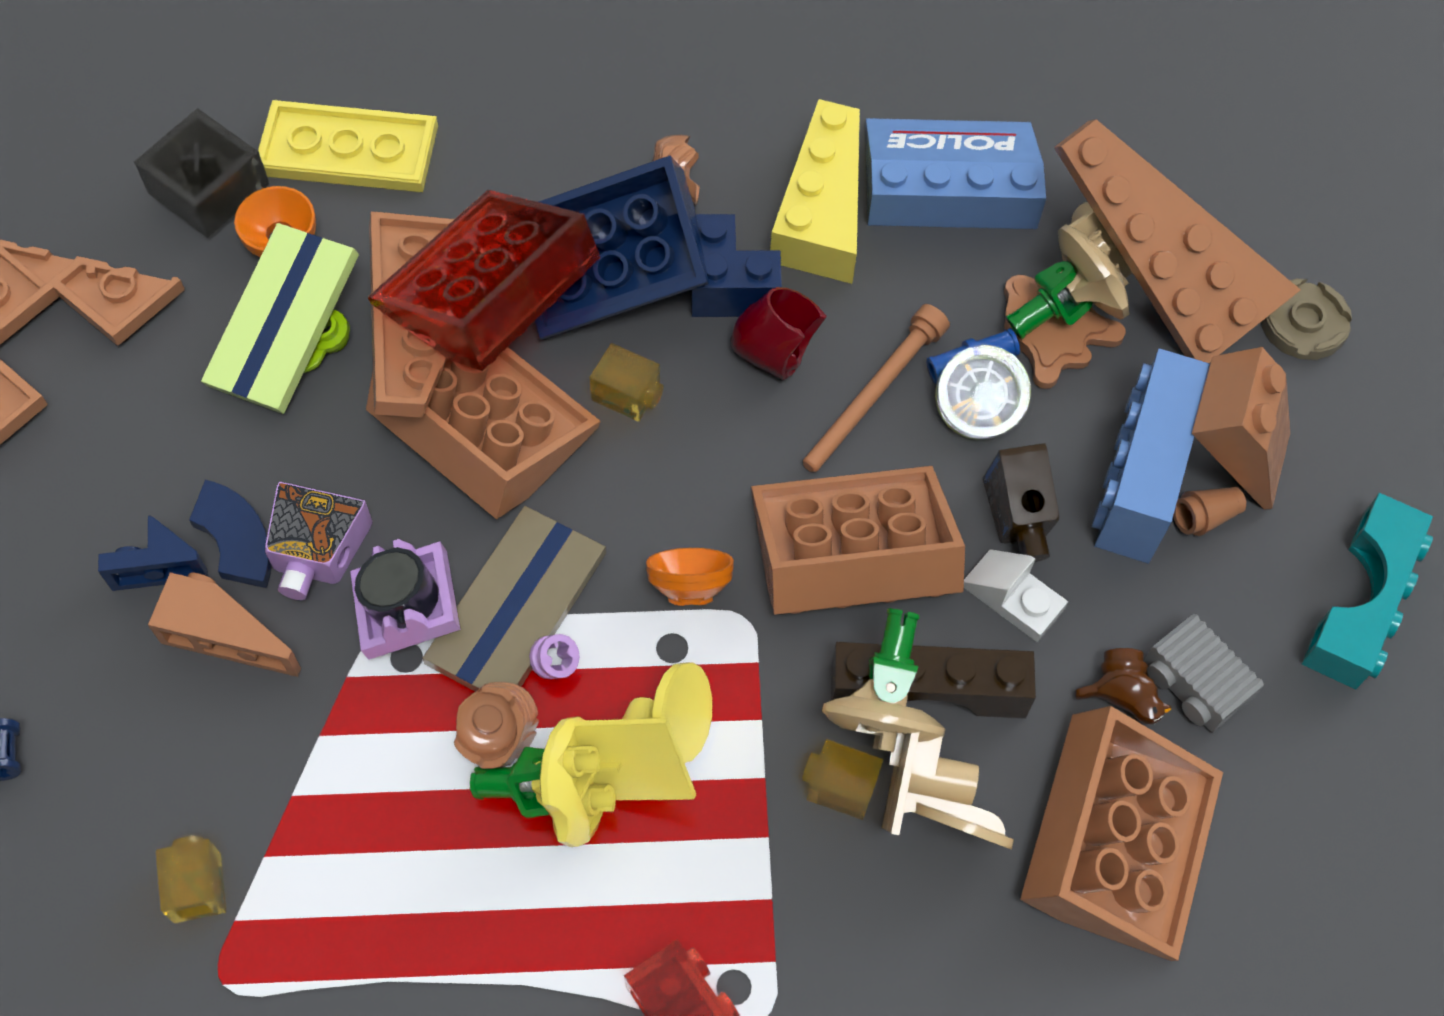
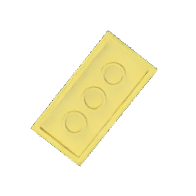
[253,100,438,192]

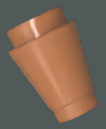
[1173,487,1246,536]

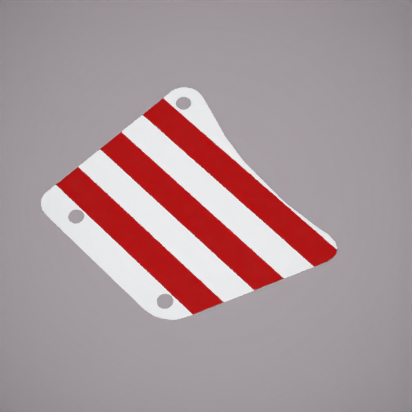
[217,609,778,1016]

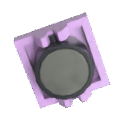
[350,539,460,660]

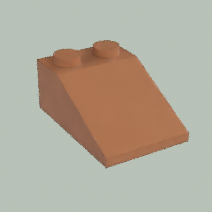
[1192,347,1291,510]

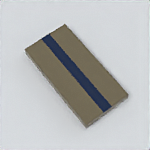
[422,506,606,691]

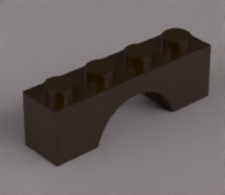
[831,642,1036,719]

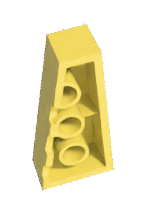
[770,99,860,284]

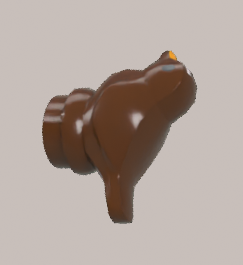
[1075,648,1172,725]

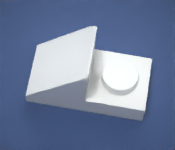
[964,549,1068,642]

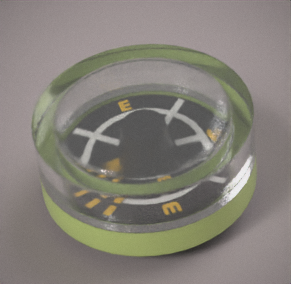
[935,345,1031,440]

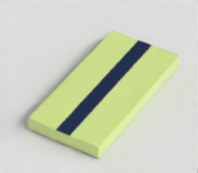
[201,223,359,414]

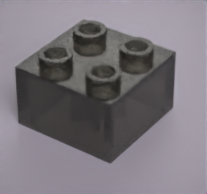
[134,108,270,238]

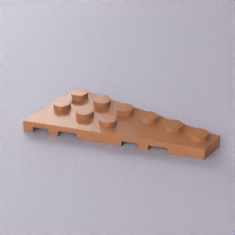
[1053,119,1301,363]
[369,211,502,418]

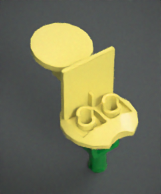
[470,662,712,847]

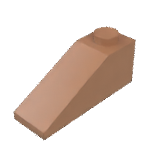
[148,573,301,677]

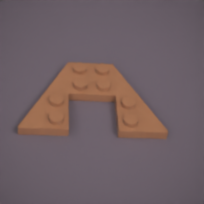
[0,240,185,445]

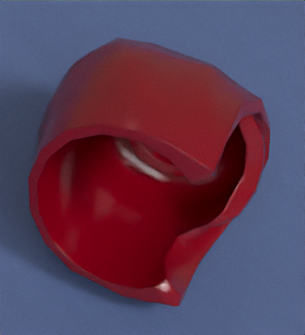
[731,287,827,380]

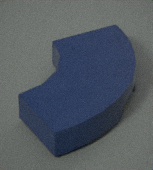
[189,479,272,588]

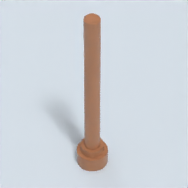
[803,304,950,472]

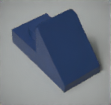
[98,515,208,591]

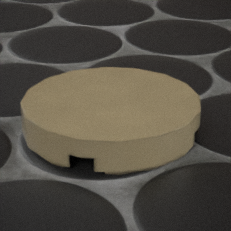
[1261,278,1352,360]

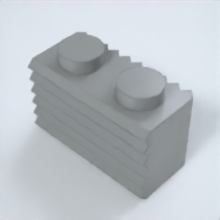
[1144,613,1264,733]

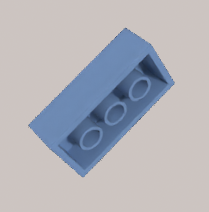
[1091,348,1210,564]

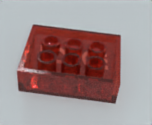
[367,190,601,371]

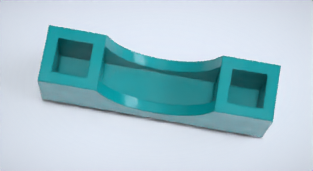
[1301,493,1433,690]

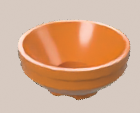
[234,186,316,257]
[646,548,734,606]

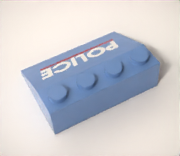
[865,118,1046,229]

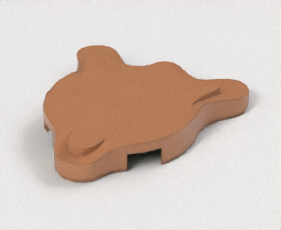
[1004,275,1126,389]

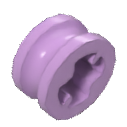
[529,634,580,679]

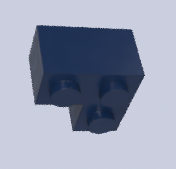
[692,214,782,317]

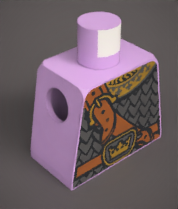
[265,482,373,600]

